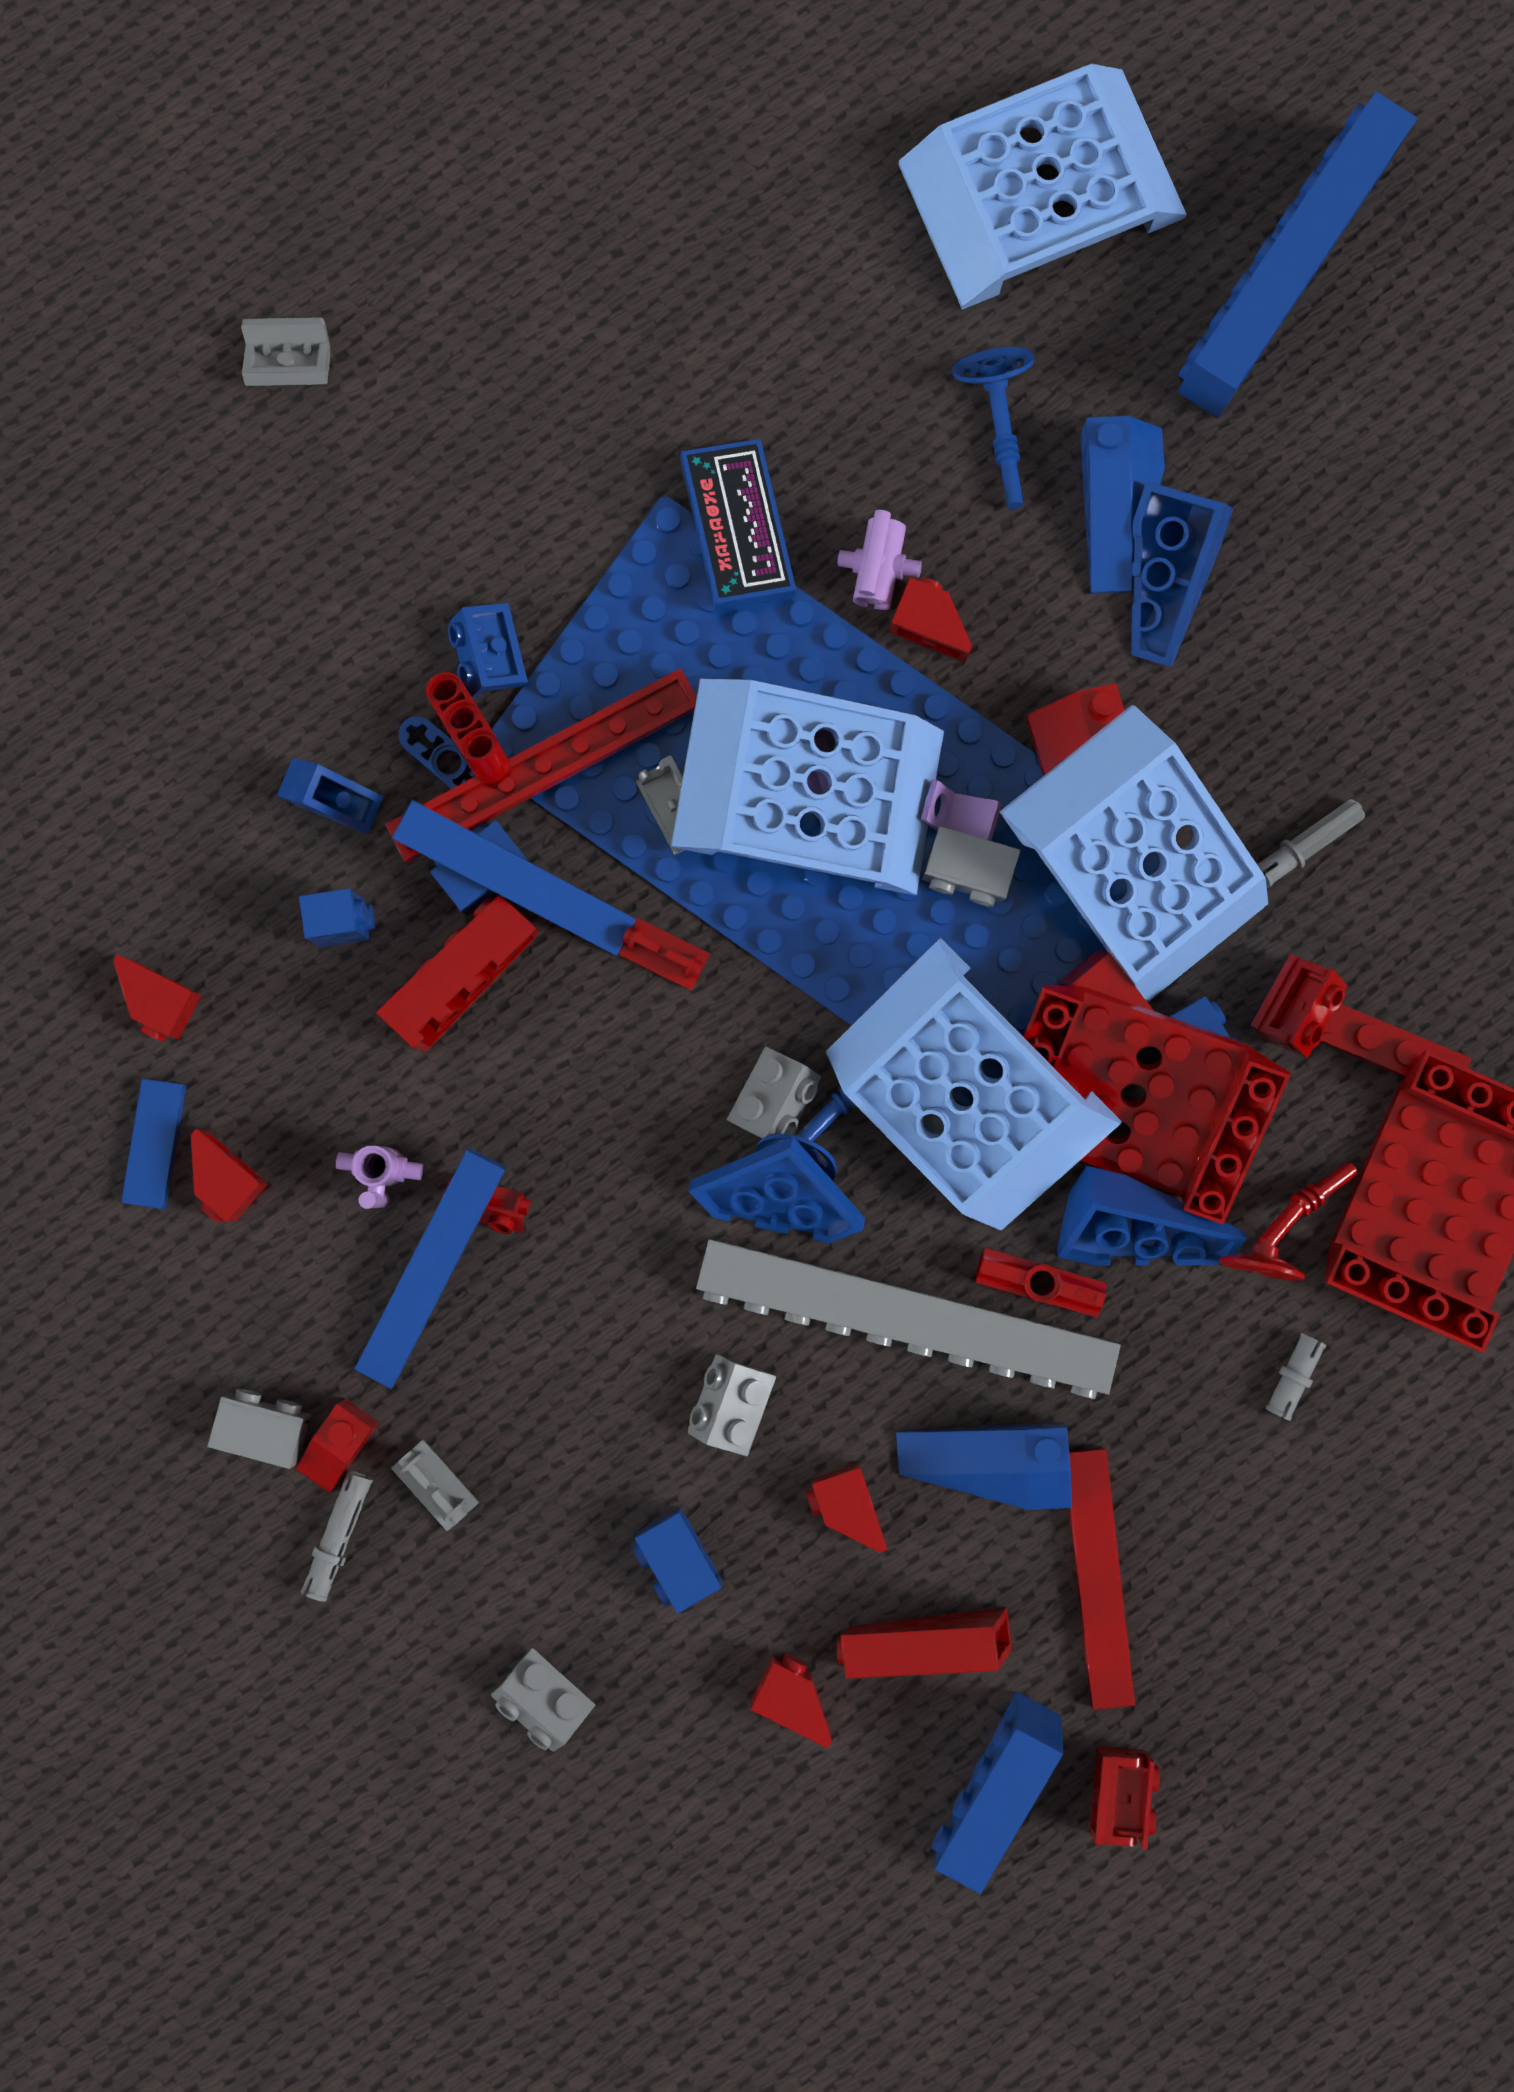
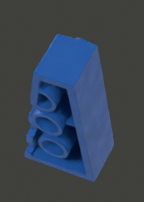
[932,1691,1063,1894]

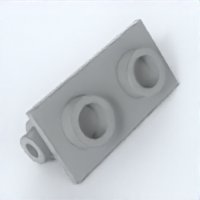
[391,1439,479,1531]

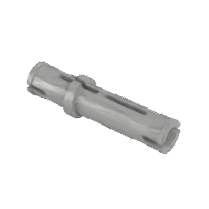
[301,1470,373,1601]

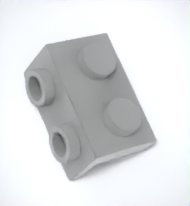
[241,317,330,386]
[727,1046,821,1138]
[688,1354,776,1456]
[491,1648,595,1752]

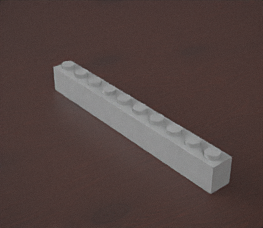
[696,1239,1121,1399]

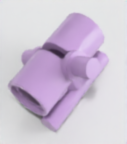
[838,510,922,610]
[336,1145,423,1209]

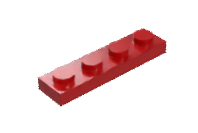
[1320,1004,1472,1077]

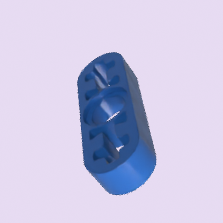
[398,716,475,789]

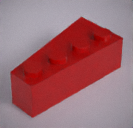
[376,895,540,1053]

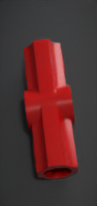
[974,1247,1107,1318]

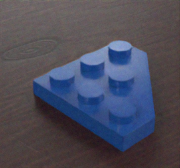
[689,1136,865,1243]

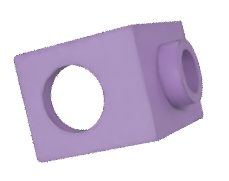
[921,780,1002,841]

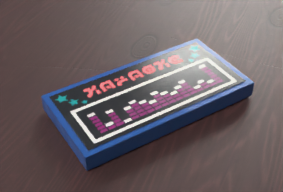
[680,439,796,610]

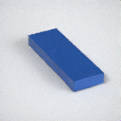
[121,1079,187,1209]

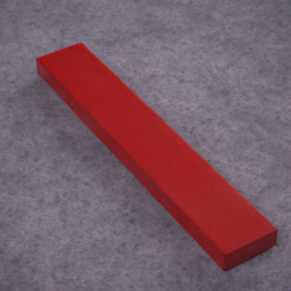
[1069,1448,1135,1710]

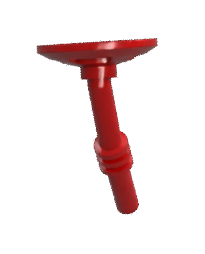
[1219,1162,1358,1281]

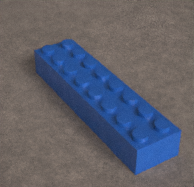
[1178,91,1418,418]

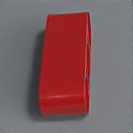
[425,672,509,783]

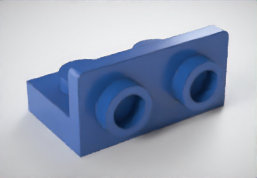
[448,603,528,699]

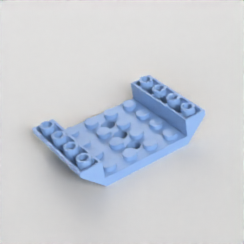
[898,63,1187,310]
[671,679,944,895]
[1000,705,1268,1002]
[826,938,1122,1231]

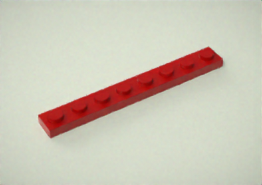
[385,668,697,863]

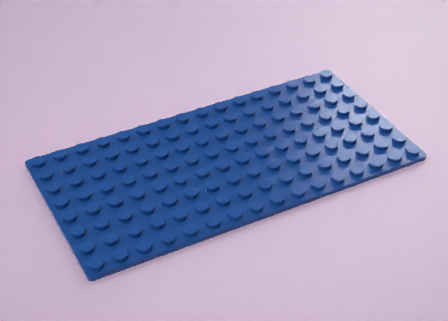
[492,496,1160,1106]

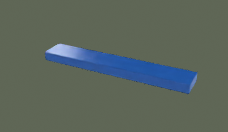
[392,799,636,956]
[354,1147,507,1389]

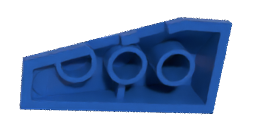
[1080,416,1165,594]
[1131,481,1233,667]
[1056,1166,1247,1266]
[896,1421,1072,1510]

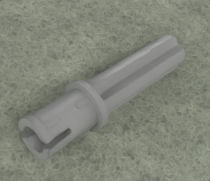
[1257,799,1365,888]

